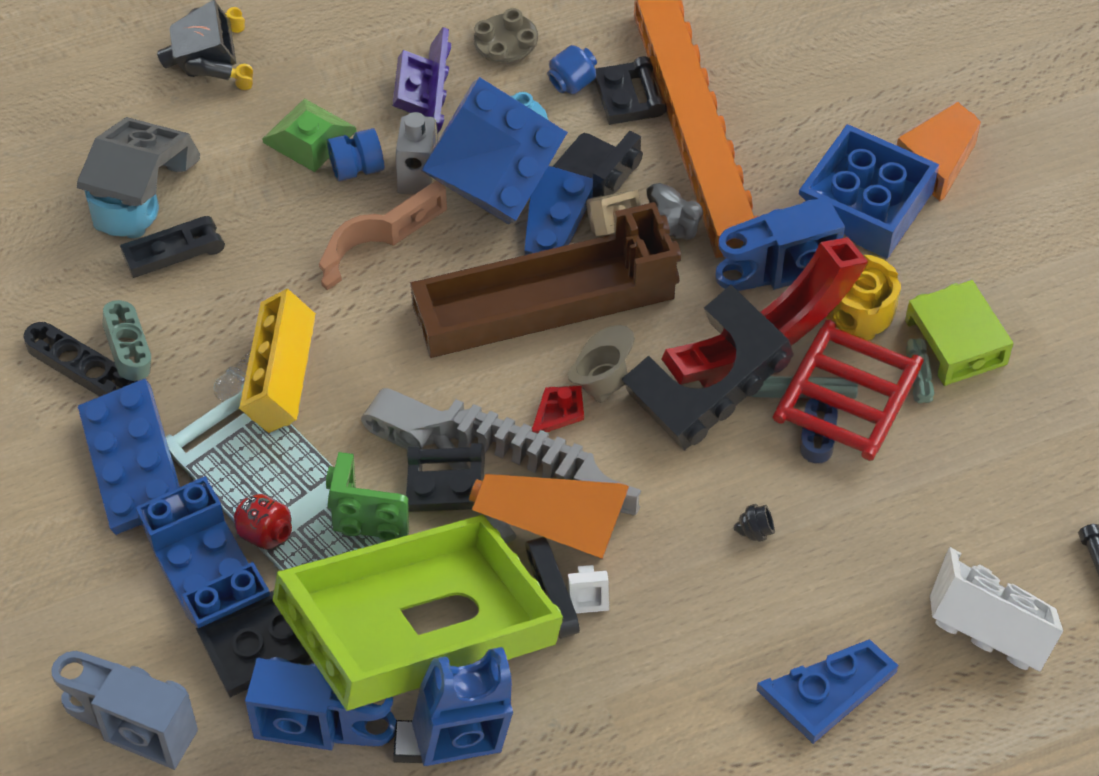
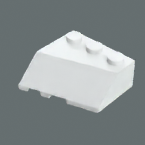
[930,547,1063,671]

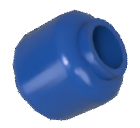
[547,45,597,94]

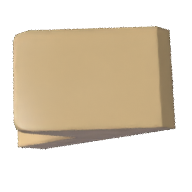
[586,189,641,236]

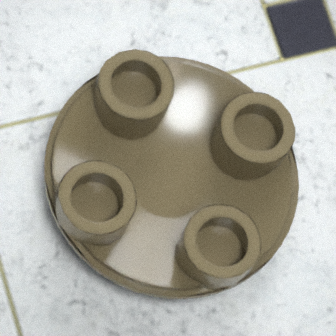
[474,8,538,62]

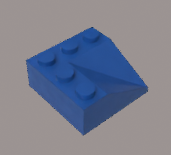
[420,77,568,224]
[799,124,939,259]

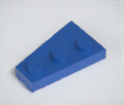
[524,166,593,255]
[756,639,899,744]

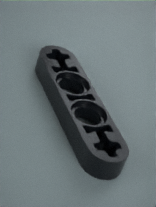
[23,322,137,397]

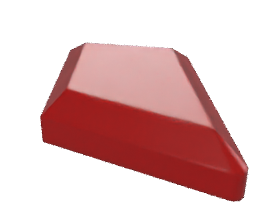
[532,385,584,434]

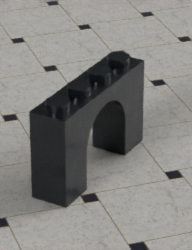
[622,285,794,451]

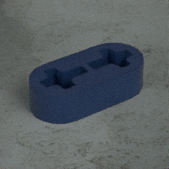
[800,398,838,464]

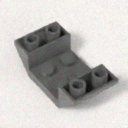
[77,117,200,206]

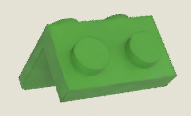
[326,452,409,541]

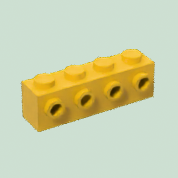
[239,288,316,433]

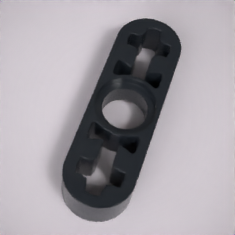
[525,537,580,639]

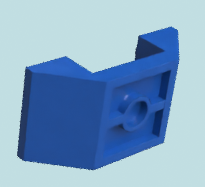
[135,476,270,628]

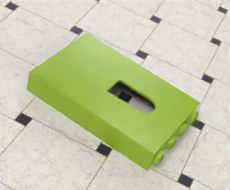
[273,515,563,711]

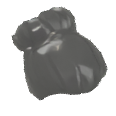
[646,183,703,240]

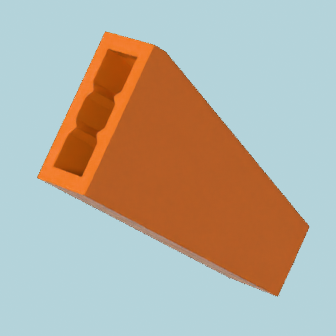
[469,474,629,559]

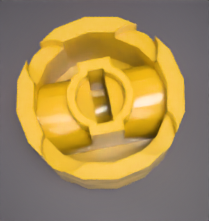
[826,255,901,341]

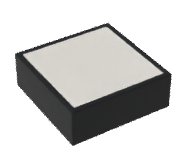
[393,720,422,763]

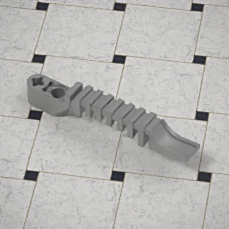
[361,388,641,515]

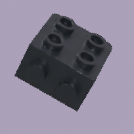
[552,130,643,198]

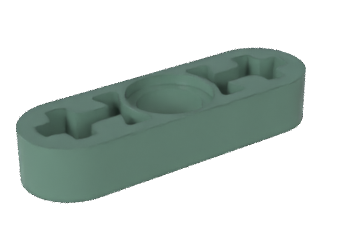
[102,300,151,381]

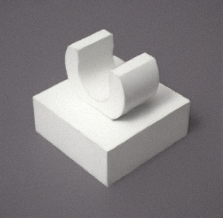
[568,565,609,613]

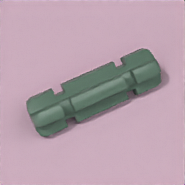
[906,338,935,403]

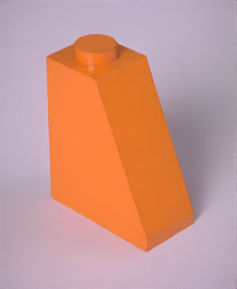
[897,102,981,201]

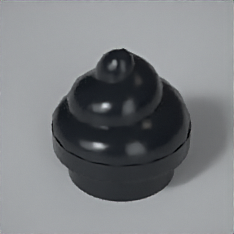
[734,504,775,542]

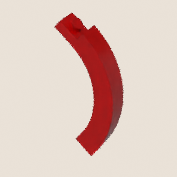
[661,237,868,388]

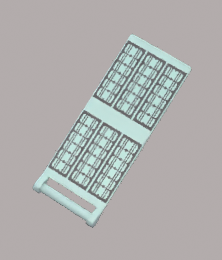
[166,383,386,571]

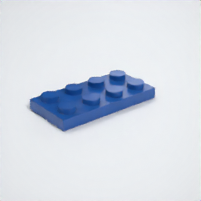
[78,378,180,535]

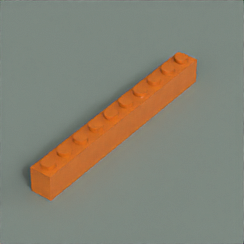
[634,0,759,258]

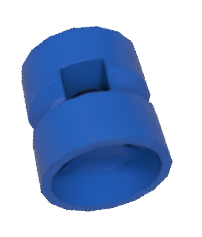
[327,128,385,182]

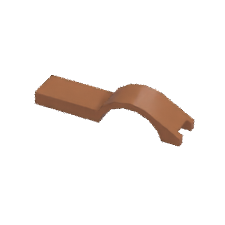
[319,180,447,290]

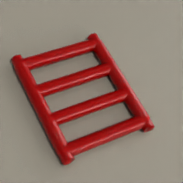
[772,320,924,461]

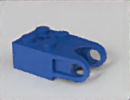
[715,196,845,291]
[412,647,513,766]
[245,657,396,751]

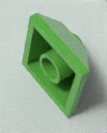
[262,98,357,172]

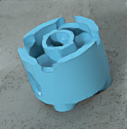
[85,190,159,239]

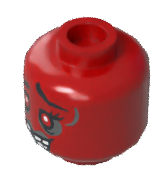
[234,494,292,550]

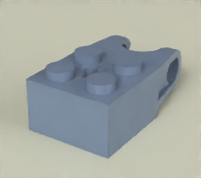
[51,651,198,770]

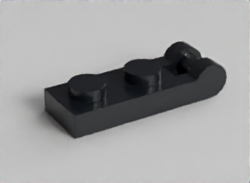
[120,216,225,278]

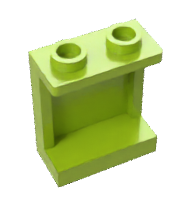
[905,280,1014,386]

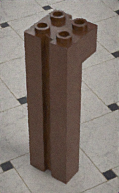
[410,202,681,358]

